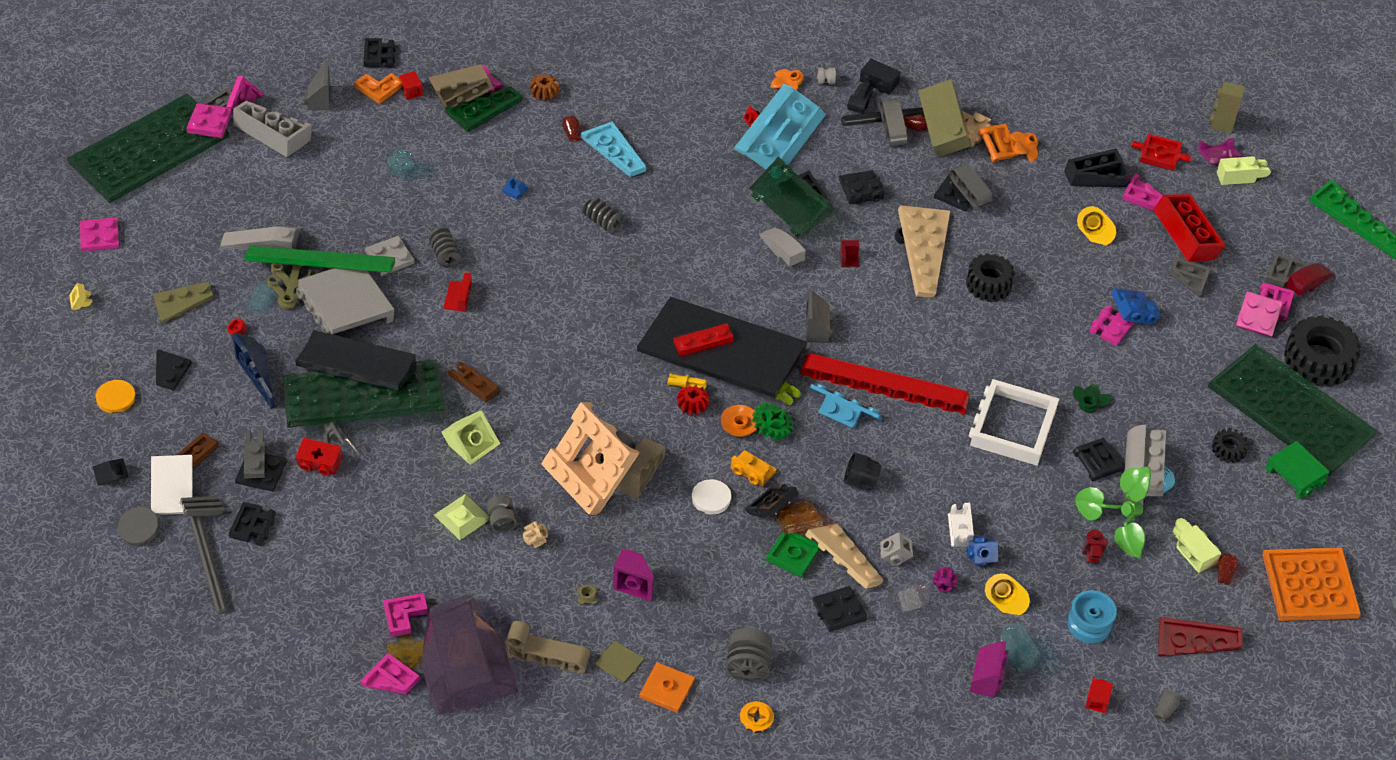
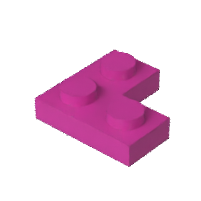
[383,593,428,637]

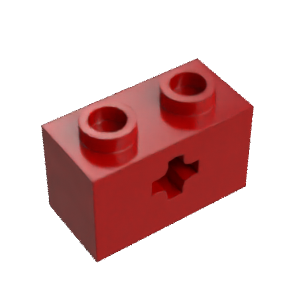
[295,437,343,476]

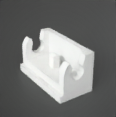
[948,503,974,547]

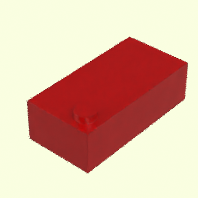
[1153,194,1226,262]

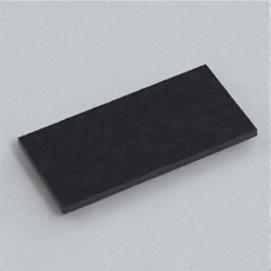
[637,296,807,398]

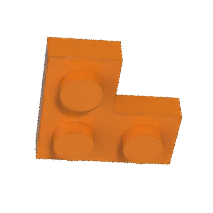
[354,73,403,104]

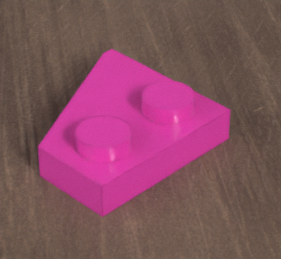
[226,76,263,113]
[1122,173,1163,211]

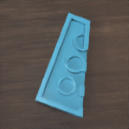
[581,122,646,177]

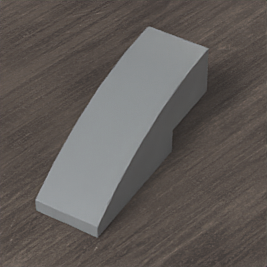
[759,228,806,267]

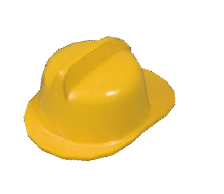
[1077,206,1116,245]
[985,573,1030,615]

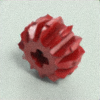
[677,384,709,416]

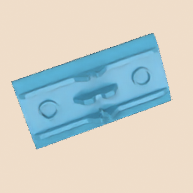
[734,84,826,179]

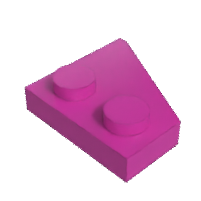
[361,653,420,694]

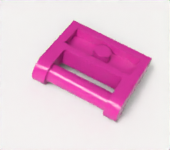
[1260,283,1294,322]

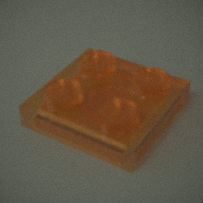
[774,501,823,534]

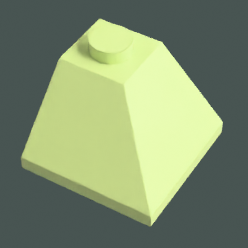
[442,411,500,465]
[434,494,490,540]

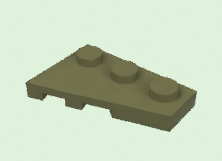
[153,281,213,325]

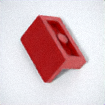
[444,272,472,312]

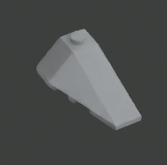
[220,226,301,250]

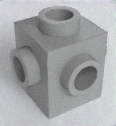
[880,532,913,565]

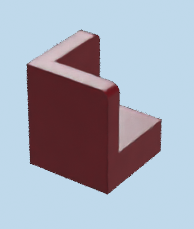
[839,240,860,268]

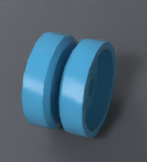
[1067,590,1117,644]

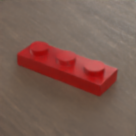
[673,323,734,356]

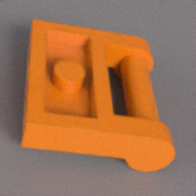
[978,124,1019,163]

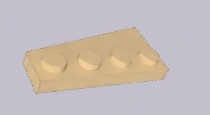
[805,524,883,589]

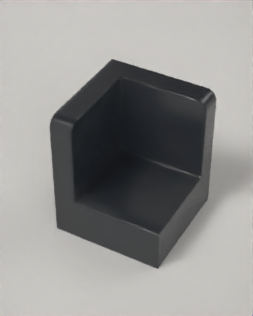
[92,458,128,485]

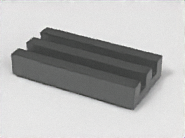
[179,496,225,517]

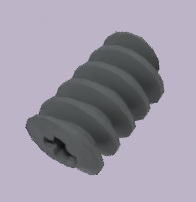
[582,197,622,234]
[429,226,461,267]

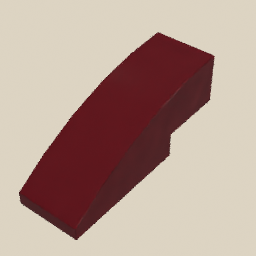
[1286,263,1334,296]

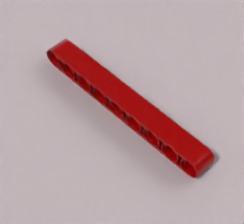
[800,354,970,415]

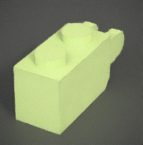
[1217,156,1271,185]
[1173,518,1221,573]

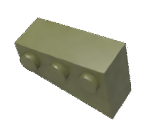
[1209,81,1245,134]

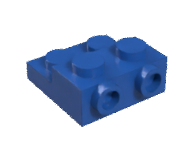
[1111,288,1161,324]

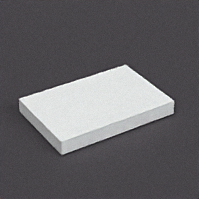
[151,455,193,515]

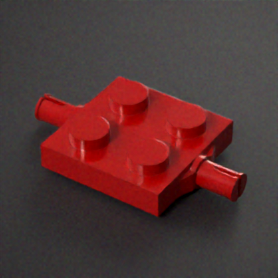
[1131,134,1191,171]

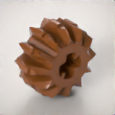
[530,74,559,102]

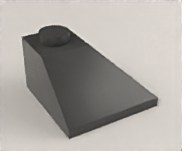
[304,61,331,110]

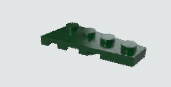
[445,86,522,132]

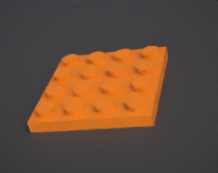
[1262,548,1361,621]

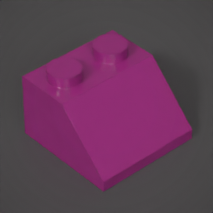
[613,548,654,601]

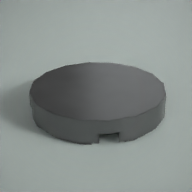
[118,507,160,546]

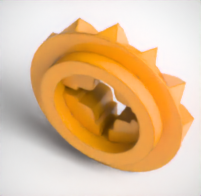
[740,701,774,733]

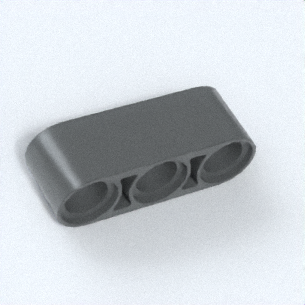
[880,99,907,147]
[950,164,993,208]

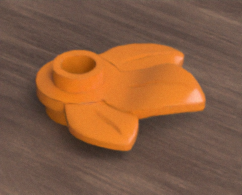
[771,69,804,90]
[1010,132,1039,162]

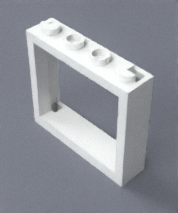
[969,379,1059,466]

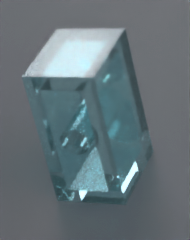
[999,622,1040,674]

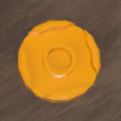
[96,380,136,413]

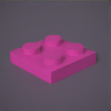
[187,103,232,138]
[80,217,119,252]
[1235,291,1283,338]

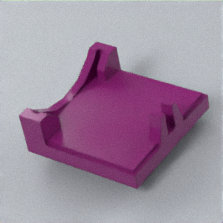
[1198,138,1244,165]

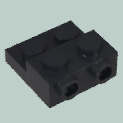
[839,170,885,204]

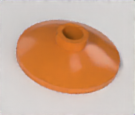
[721,405,758,437]

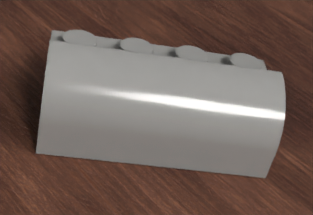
[1123,425,1166,505]

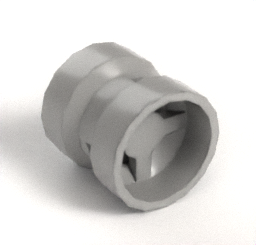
[817,68,836,85]

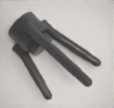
[322,420,360,453]

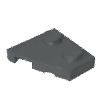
[1265,253,1310,288]
[1170,257,1211,297]

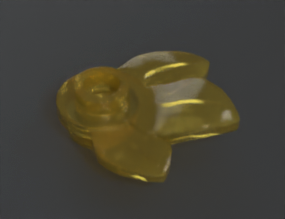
[386,634,428,668]

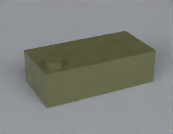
[918,79,972,157]

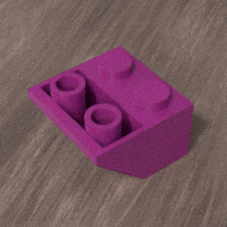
[970,641,1009,698]

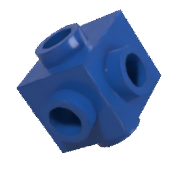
[966,536,998,566]

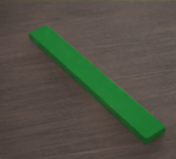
[245,246,395,273]

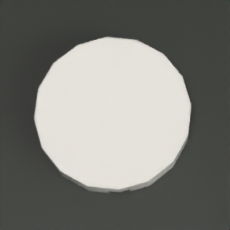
[692,479,731,514]

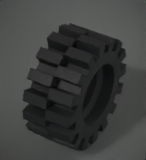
[1211,428,1249,464]

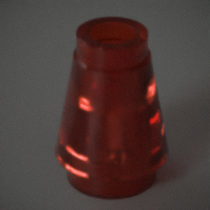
[903,114,927,132]
[562,115,580,142]
[1218,554,1238,585]

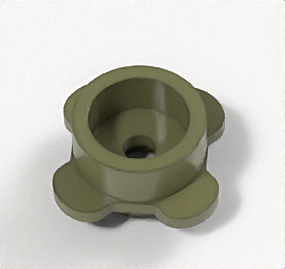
[577,585,598,605]

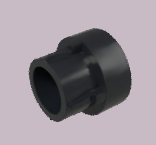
[844,452,881,490]

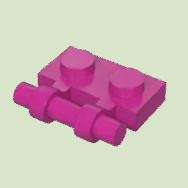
[1089,306,1134,346]

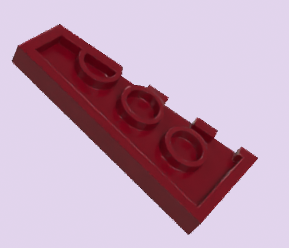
[1158,617,1243,657]

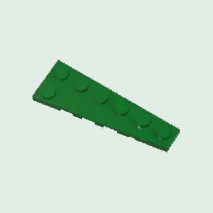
[1309,179,1396,260]

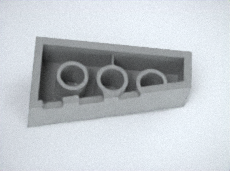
[233,101,312,157]

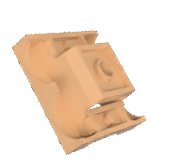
[541,402,640,515]

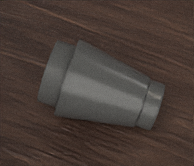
[1154,690,1181,722]

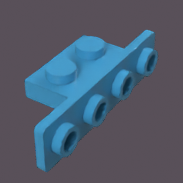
[810,384,882,429]

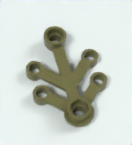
[267,263,319,310]

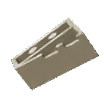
[429,64,494,108]
[616,438,666,499]

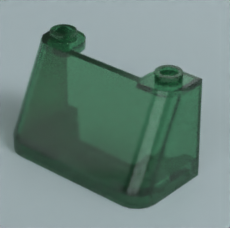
[749,156,834,237]

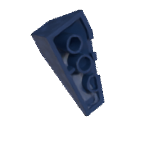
[232,333,274,409]

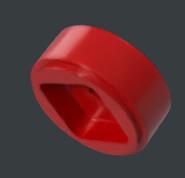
[227,318,247,336]

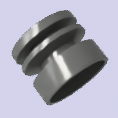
[726,628,773,682]

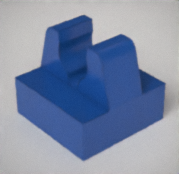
[502,177,528,200]

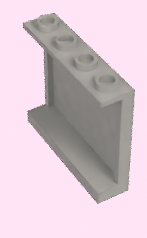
[296,268,394,335]

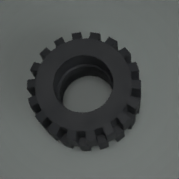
[966,253,1015,302]

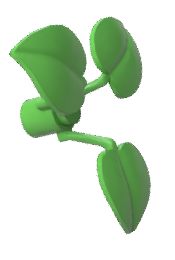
[1075,467,1151,558]

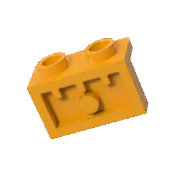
[731,450,776,487]

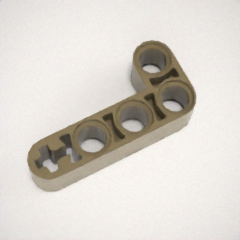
[506,621,591,674]

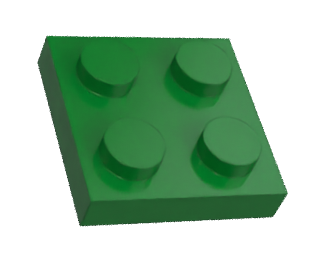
[766,528,820,578]

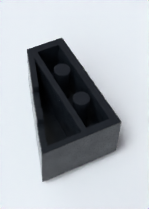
[1064,148,1131,187]

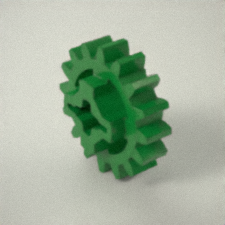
[752,402,794,441]

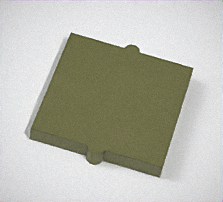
[594,641,644,683]

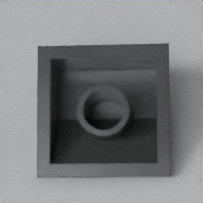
[806,290,833,343]

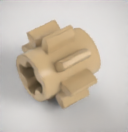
[523,521,548,548]

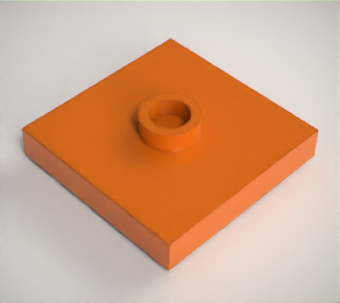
[639,662,695,713]

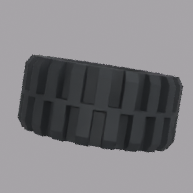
[1284,315,1361,387]

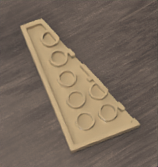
[898,205,950,298]

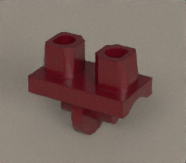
[1082,529,1108,564]

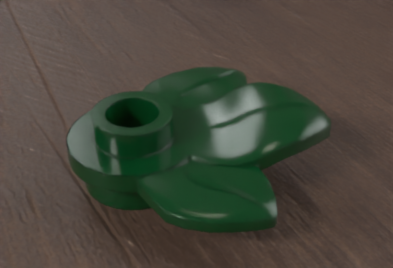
[1073,384,1111,413]

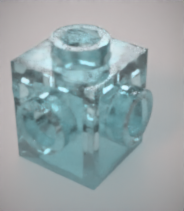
[387,149,414,178]

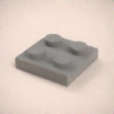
[365,236,414,276]

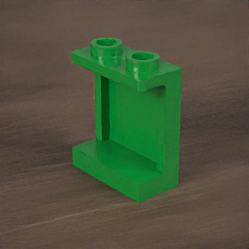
[1265,441,1330,499]

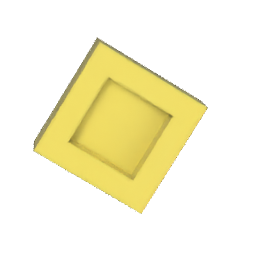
[69,283,92,310]

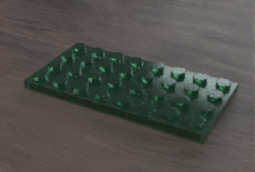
[67,94,230,203]
[1208,343,1377,476]
[283,359,445,428]

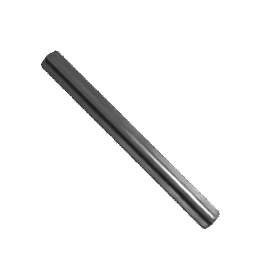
[190,516,228,614]

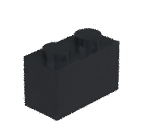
[860,59,901,95]

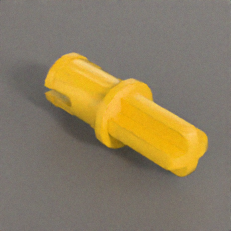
[668,373,707,390]

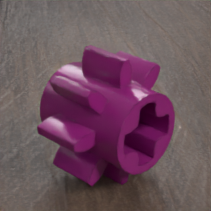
[933,567,958,592]

